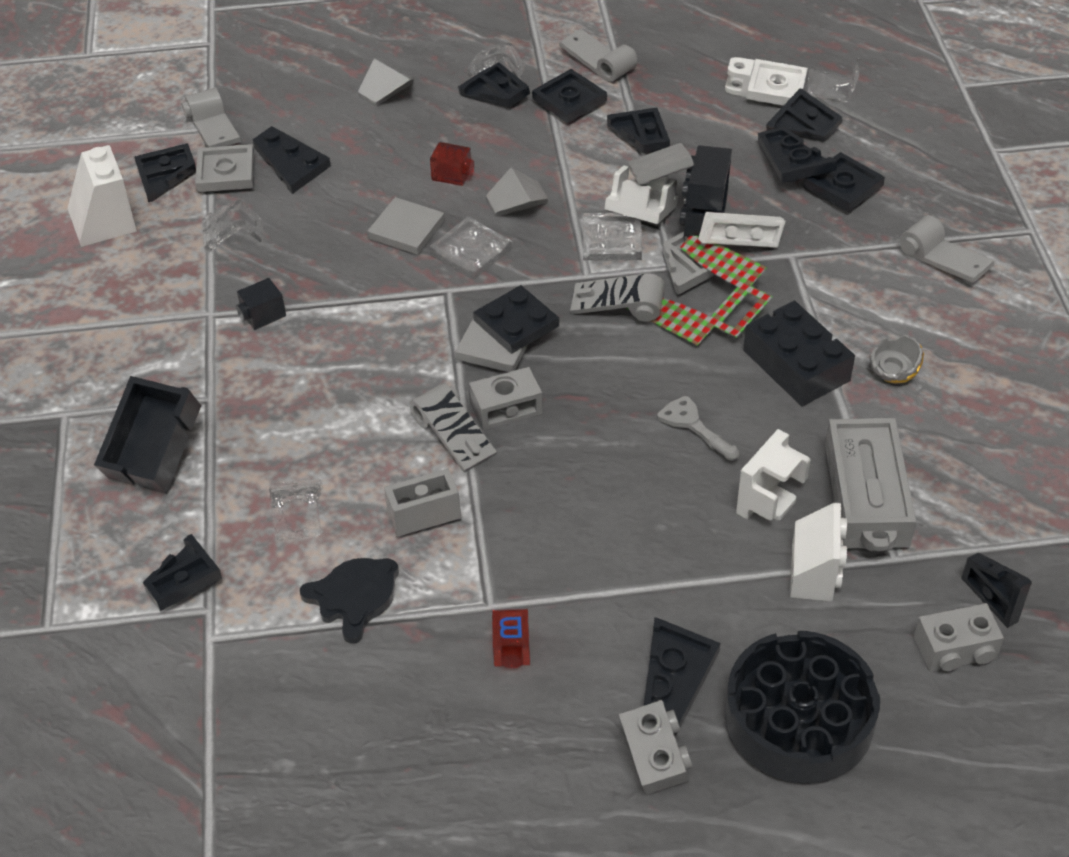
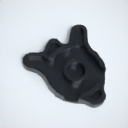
[299,558,399,643]

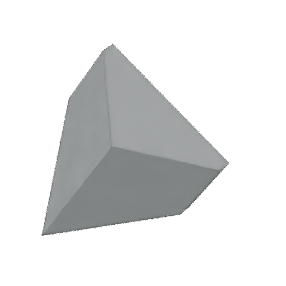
[358,58,414,107]
[486,167,548,217]

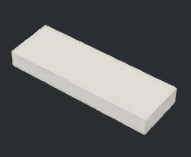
[698,212,786,248]

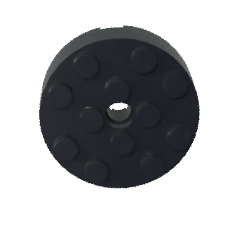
[725,631,880,783]

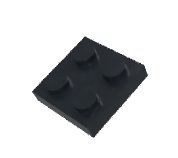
[532,69,607,123]
[804,152,885,212]
[473,285,559,354]

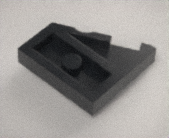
[458,61,530,108]
[766,88,842,141]
[607,107,670,153]
[134,143,196,202]
[143,534,223,611]
[961,552,1032,628]

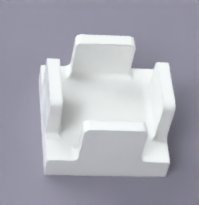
[604,165,678,224]
[736,429,811,521]

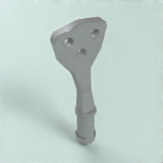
[657,396,740,461]

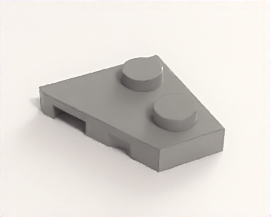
[663,232,715,295]

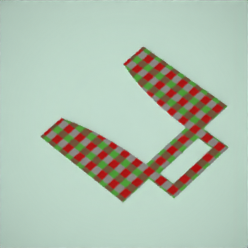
[626,236,773,346]

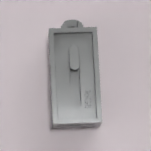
[825,418,916,552]

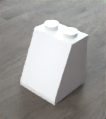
[68,145,137,247]

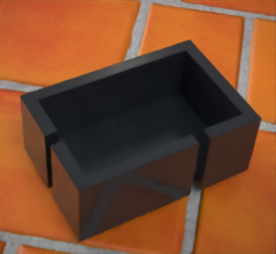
[680,145,732,237]
[743,300,855,407]
[94,376,202,494]

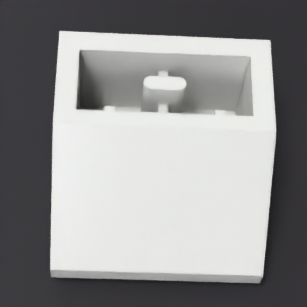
[790,503,847,601]

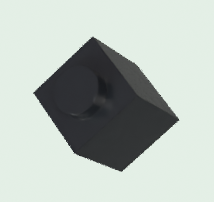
[236,278,286,330]

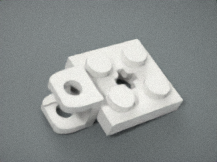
[725,57,808,106]

